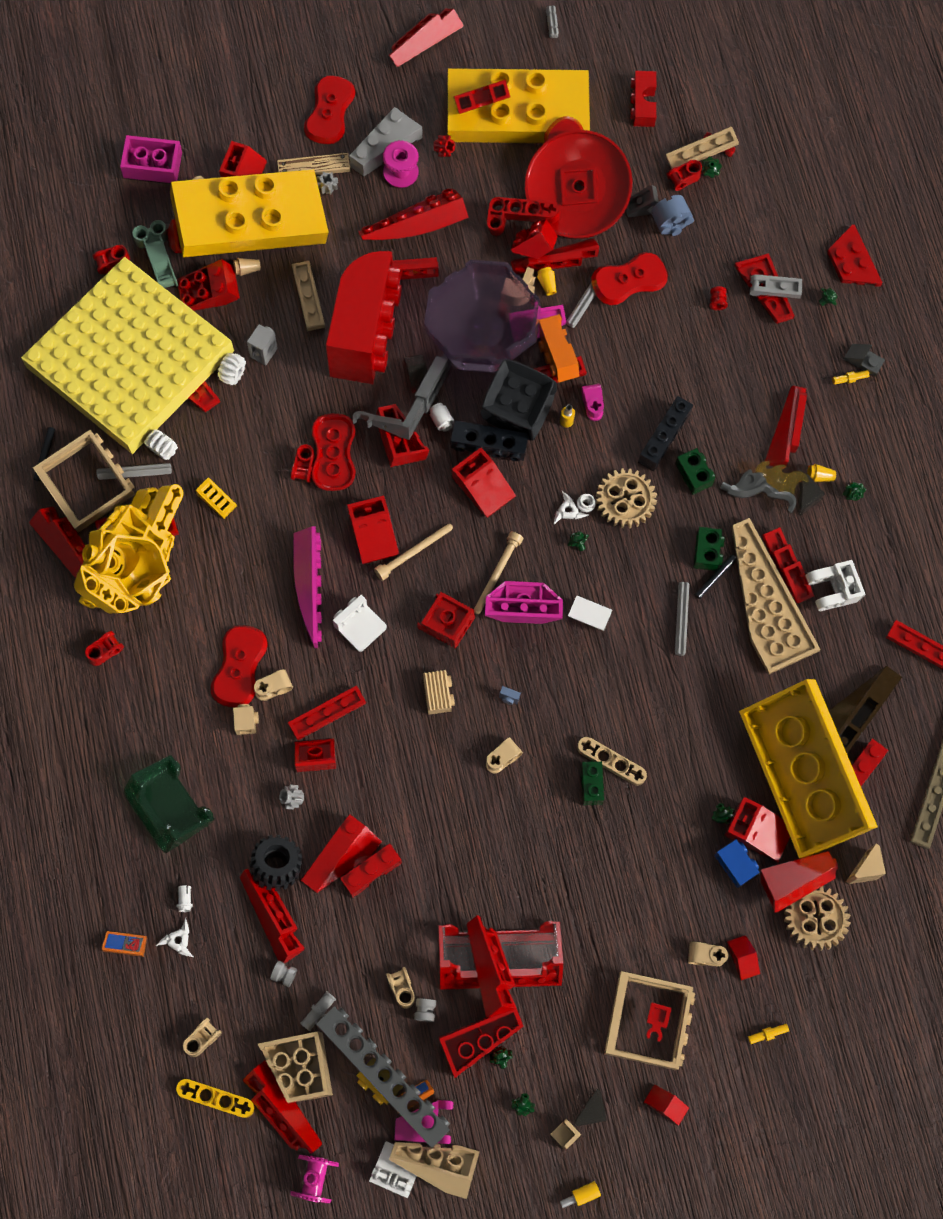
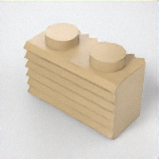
[423,670,455,715]

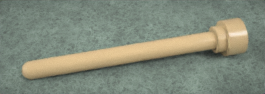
[374,524,453,581]
[474,531,524,614]

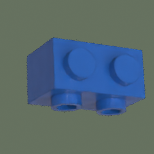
[714,839,760,888]

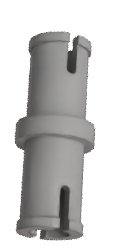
[300,991,336,1031]

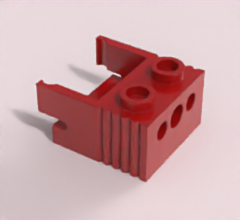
[417,592,475,649]

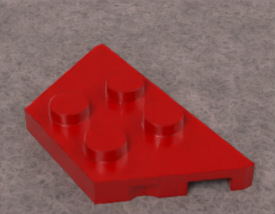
[827,224,883,287]

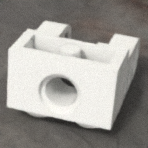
[805,560,866,611]

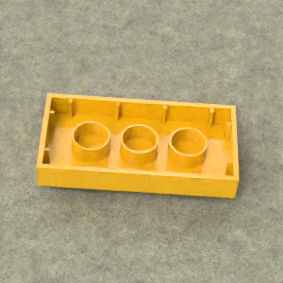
[448,69,590,143]
[170,170,329,257]
[739,679,878,858]

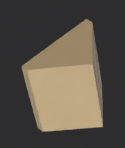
[846,844,886,884]

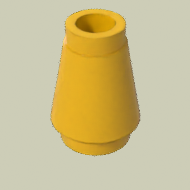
[537,267,557,296]
[807,464,836,482]

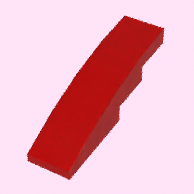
[762,527,814,604]

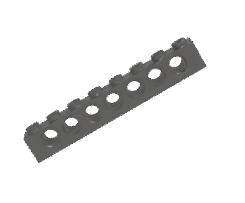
[317,1006,450,1148]

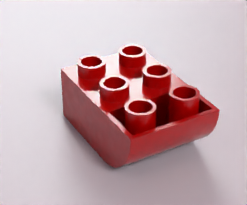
[326,251,402,384]

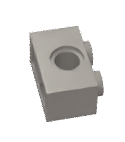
[247,324,278,366]

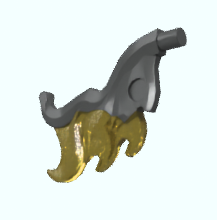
[720,461,809,513]

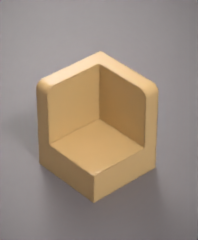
[550,1119,581,1150]

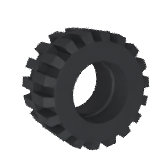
[250,835,302,891]

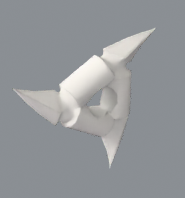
[554,491,588,524]
[156,917,194,957]

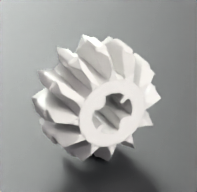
[218,353,246,385]
[144,430,178,460]

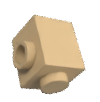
[233,704,259,735]

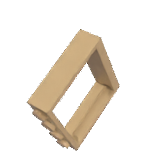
[33,430,135,533]
[604,971,695,1070]

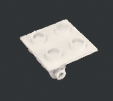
[369,1141,417,1198]

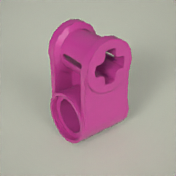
[581,384,604,421]

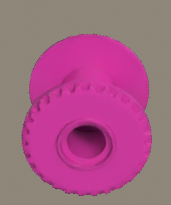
[383,140,419,188]
[290,1155,339,1203]

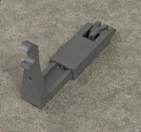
[352,350,452,440]

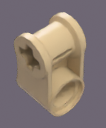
[254,669,293,701]
[486,737,523,774]
[688,942,728,967]
[386,967,415,1009]
[183,1018,222,1057]

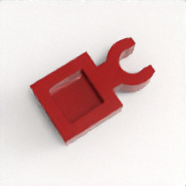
[646,1002,671,1042]

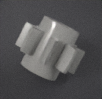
[317,172,338,195]
[279,784,304,810]

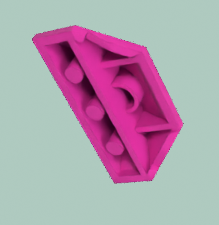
[485,581,563,624]

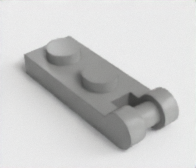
[750,275,802,299]

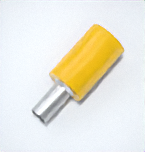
[560,404,575,428]
[560,1181,601,1208]

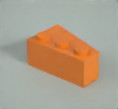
[538,314,579,383]

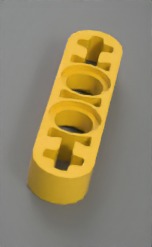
[176,1079,255,1118]

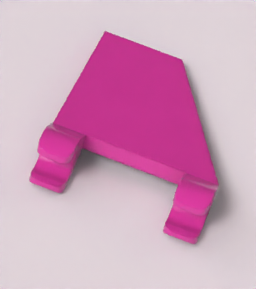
[394,1100,454,1144]

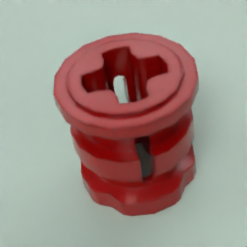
[710,286,728,310]

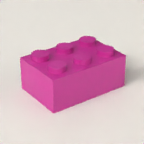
[120,135,182,183]

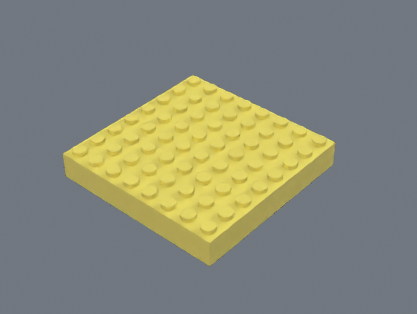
[21,257,234,454]

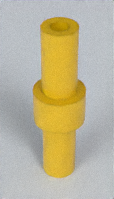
[832,370,869,385]
[748,1024,789,1044]

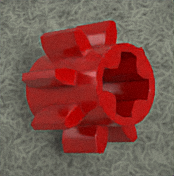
[434,135,455,157]

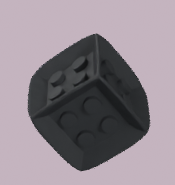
[480,359,557,441]

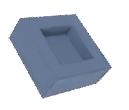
[499,686,521,705]

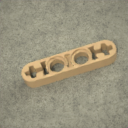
[577,737,647,786]

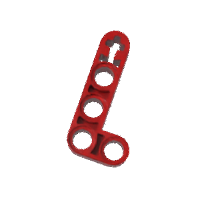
[487,197,560,236]

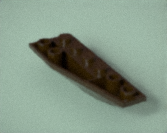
[829,666,902,753]

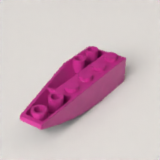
[294,526,322,648]

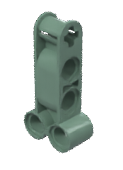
[132,220,178,288]

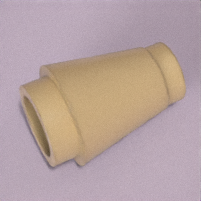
[233,258,261,276]

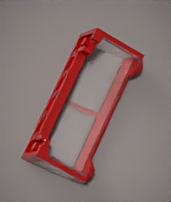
[439,921,563,990]

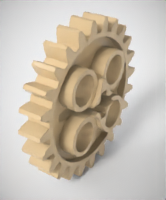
[596,468,657,528]
[784,886,851,951]

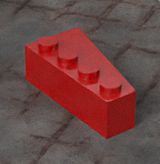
[438,1008,524,1078]

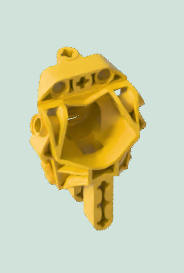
[74,484,183,614]

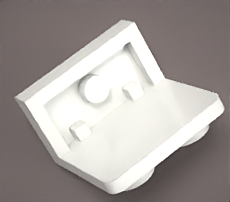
[333,595,387,652]

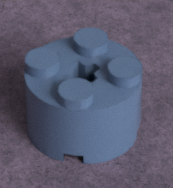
[652,195,694,236]

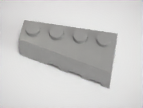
[349,107,422,176]

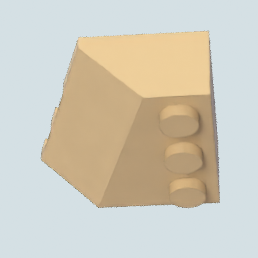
[258,1031,333,1103]

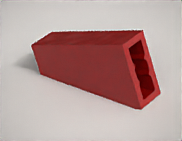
[761,851,838,912]

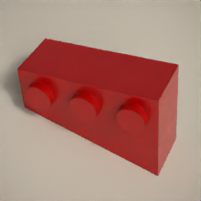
[376,404,430,467]

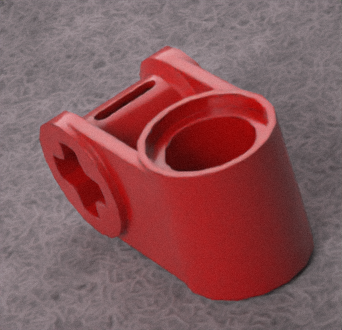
[666,160,702,191]
[93,245,130,274]
[291,444,315,483]
[85,631,124,666]

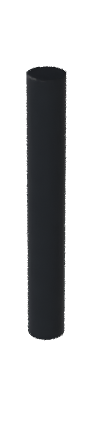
[33,427,55,481]
[694,555,737,599]

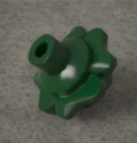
[701,156,722,178]
[819,288,838,306]
[843,482,866,501]
[567,531,589,551]
[712,803,735,824]
[489,1046,513,1069]
[511,1093,535,1116]

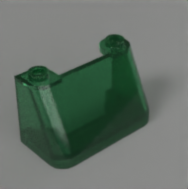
[124,755,214,853]

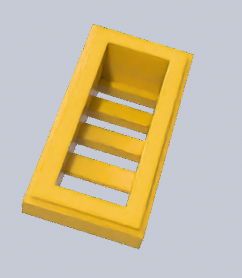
[196,478,237,519]

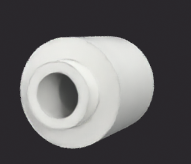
[429,403,454,432]

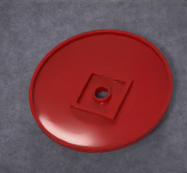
[525,130,633,239]

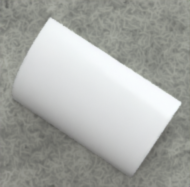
[568,596,612,631]

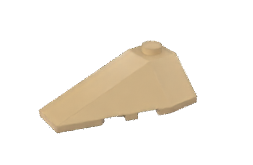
[389,1142,480,1199]

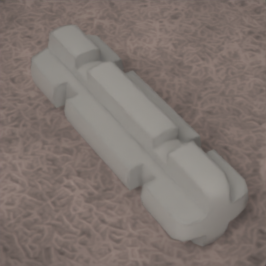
[546,6,559,38]

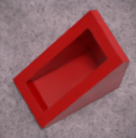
[727,935,760,980]
[644,1084,689,1126]

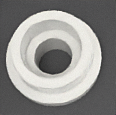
[577,494,596,512]

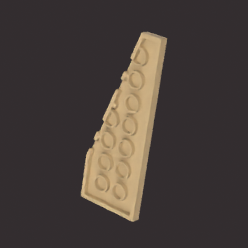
[732,518,821,675]

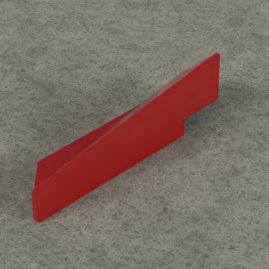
[764,386,807,469]
[29,507,87,585]

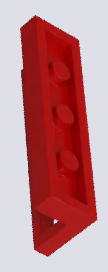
[393,257,438,280]

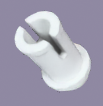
[176,885,193,912]

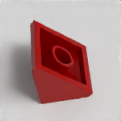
[295,739,336,772]

